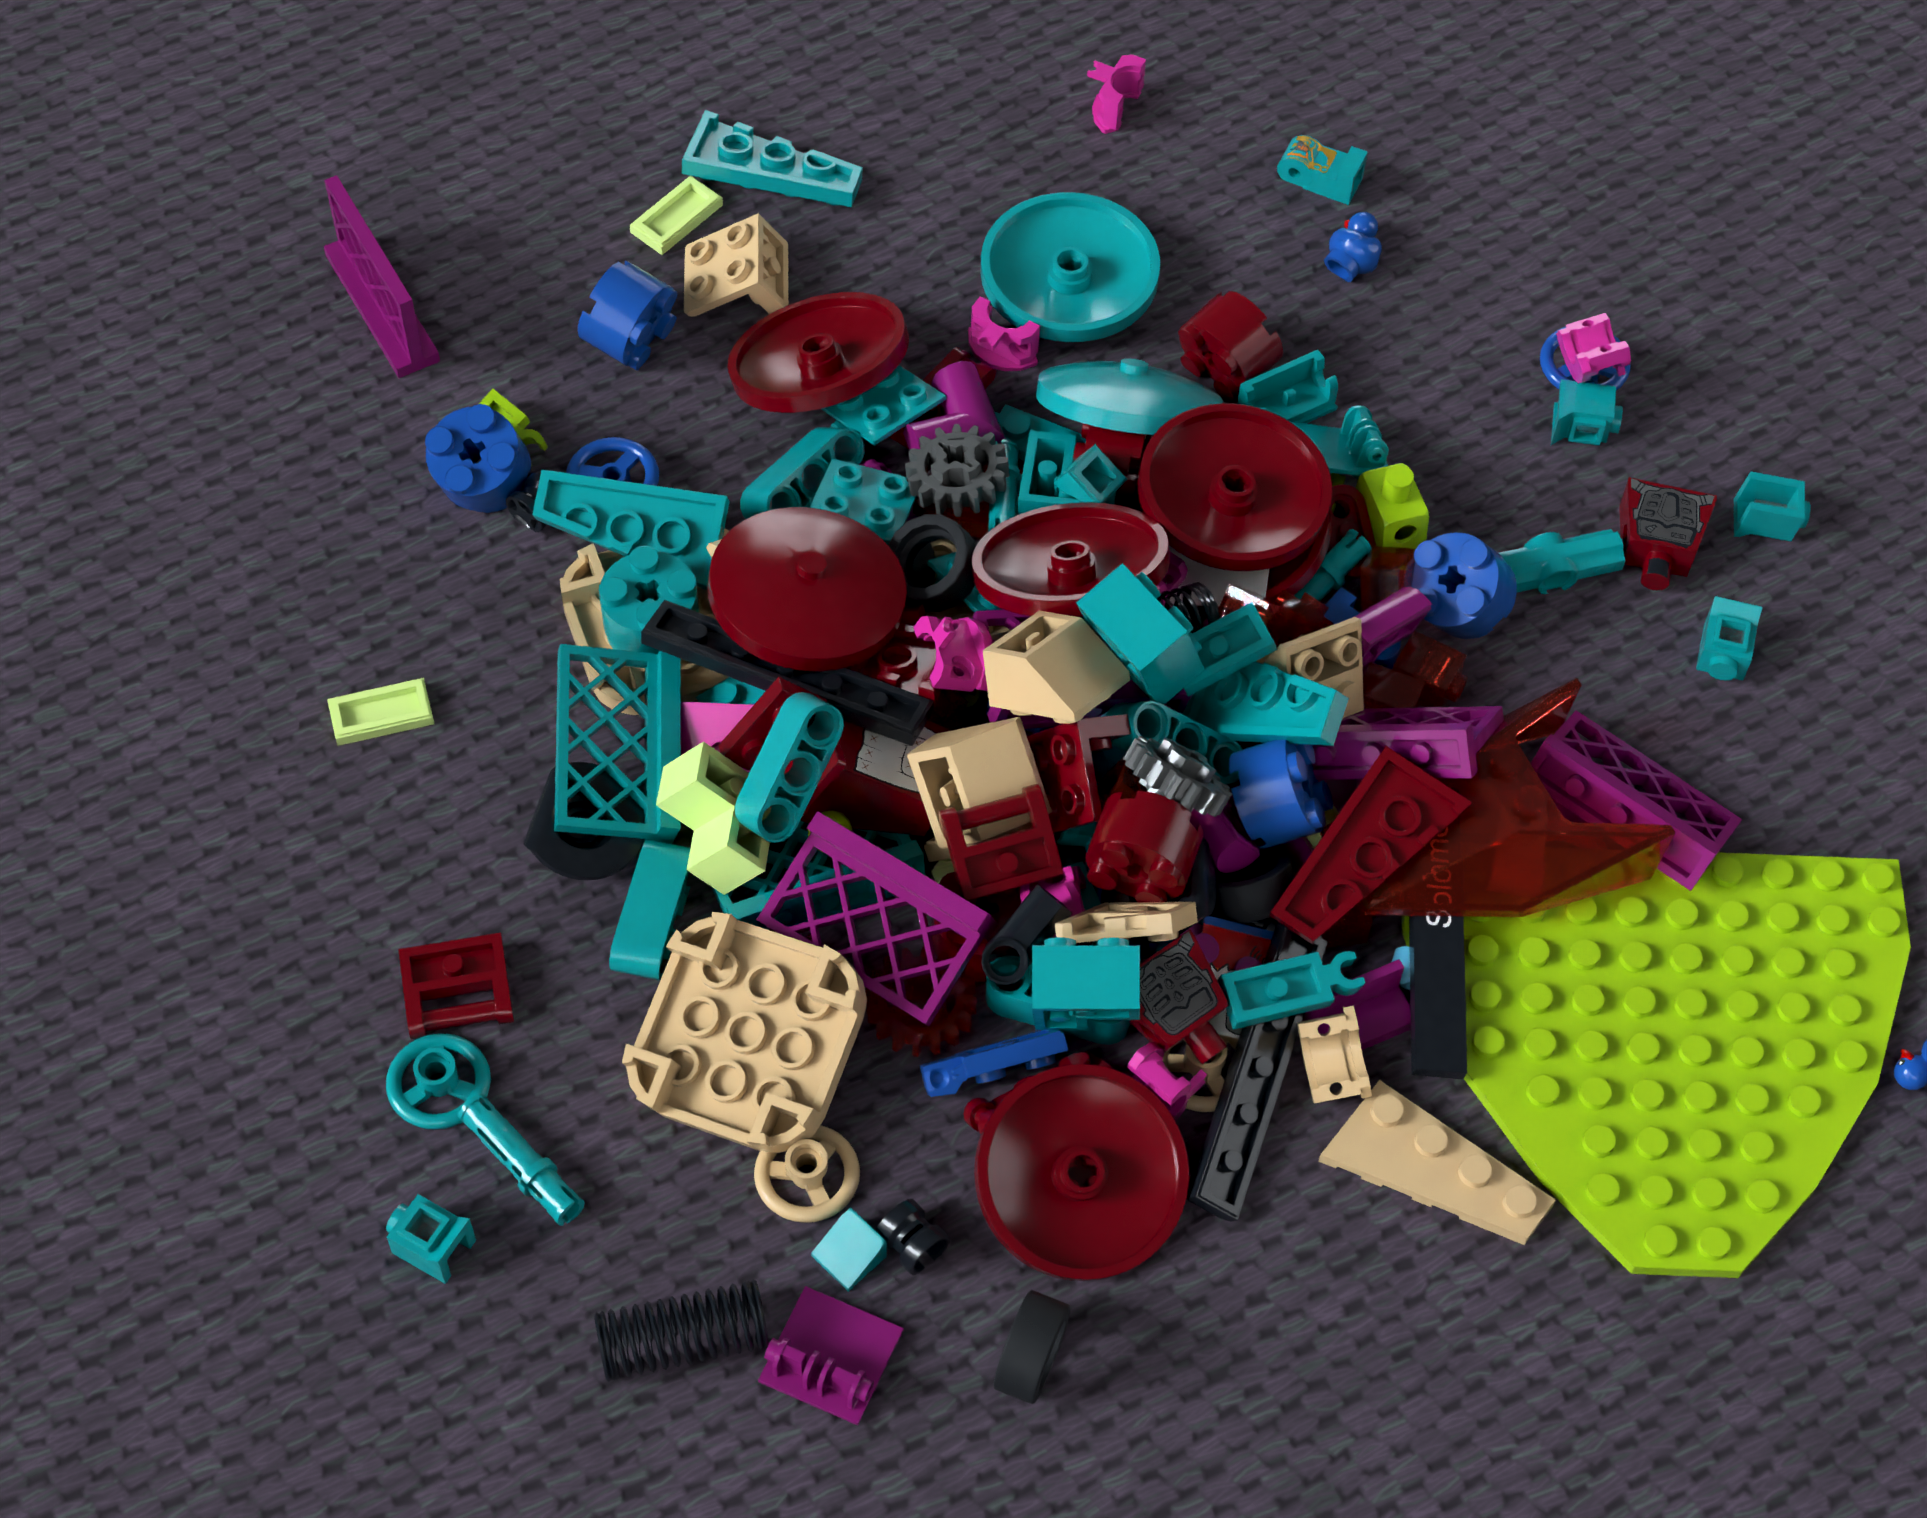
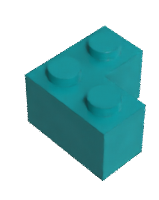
[1017,430,1117,515]
[1076,563,1205,705]
[1032,937,1140,1030]

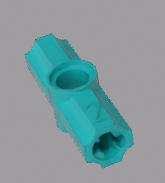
[1499,529,1626,594]

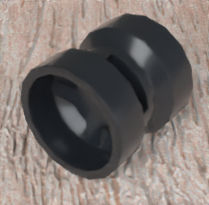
[876,1198,950,1275]

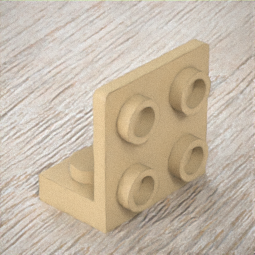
[684,213,789,317]

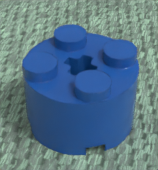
[578,260,678,371]
[425,404,531,513]
[1406,532,1517,639]
[1229,740,1333,849]

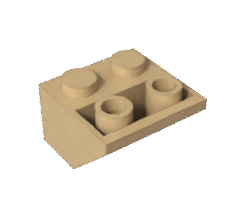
[983,610,1130,724]
[1262,617,1364,719]
[906,717,1052,849]

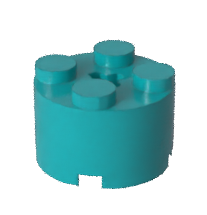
[599,546,699,654]

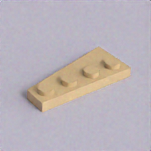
[1319,1080,1556,1245]

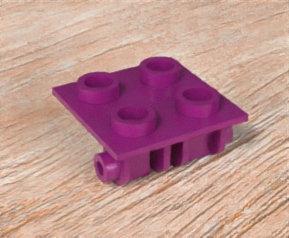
[758,1286,904,1426]

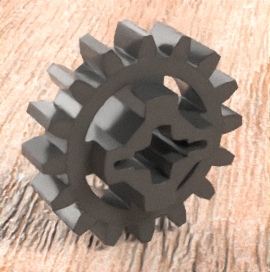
[905,424,1010,517]
[1123,736,1232,817]

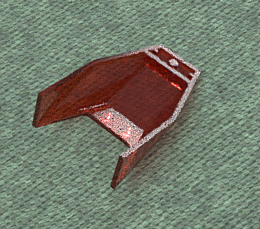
[1319,678,1676,917]

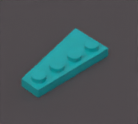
[682,110,863,207]
[532,470,730,591]
[1182,661,1349,746]

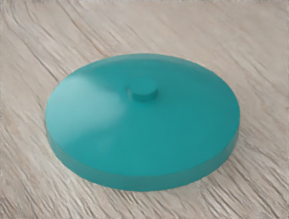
[981,192,1160,342]
[1036,358,1223,435]

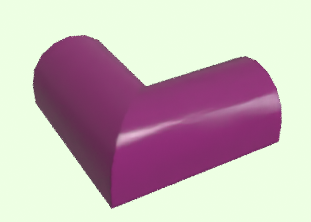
[903,361,1006,470]
[1354,587,1432,676]
[1189,794,1261,873]

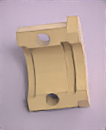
[1297,1005,1372,1104]

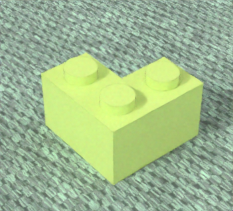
[656,741,771,895]

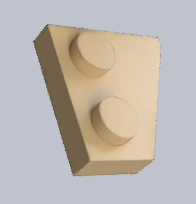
[1055,902,1198,943]

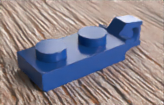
[920,1030,1068,1097]

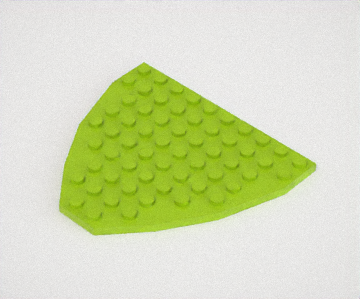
[1401,842,1911,1278]

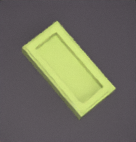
[630,176,723,255]
[327,678,434,746]

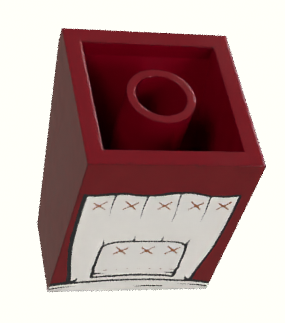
[800,720,952,836]

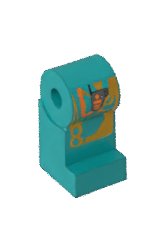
[1277,135,1368,205]

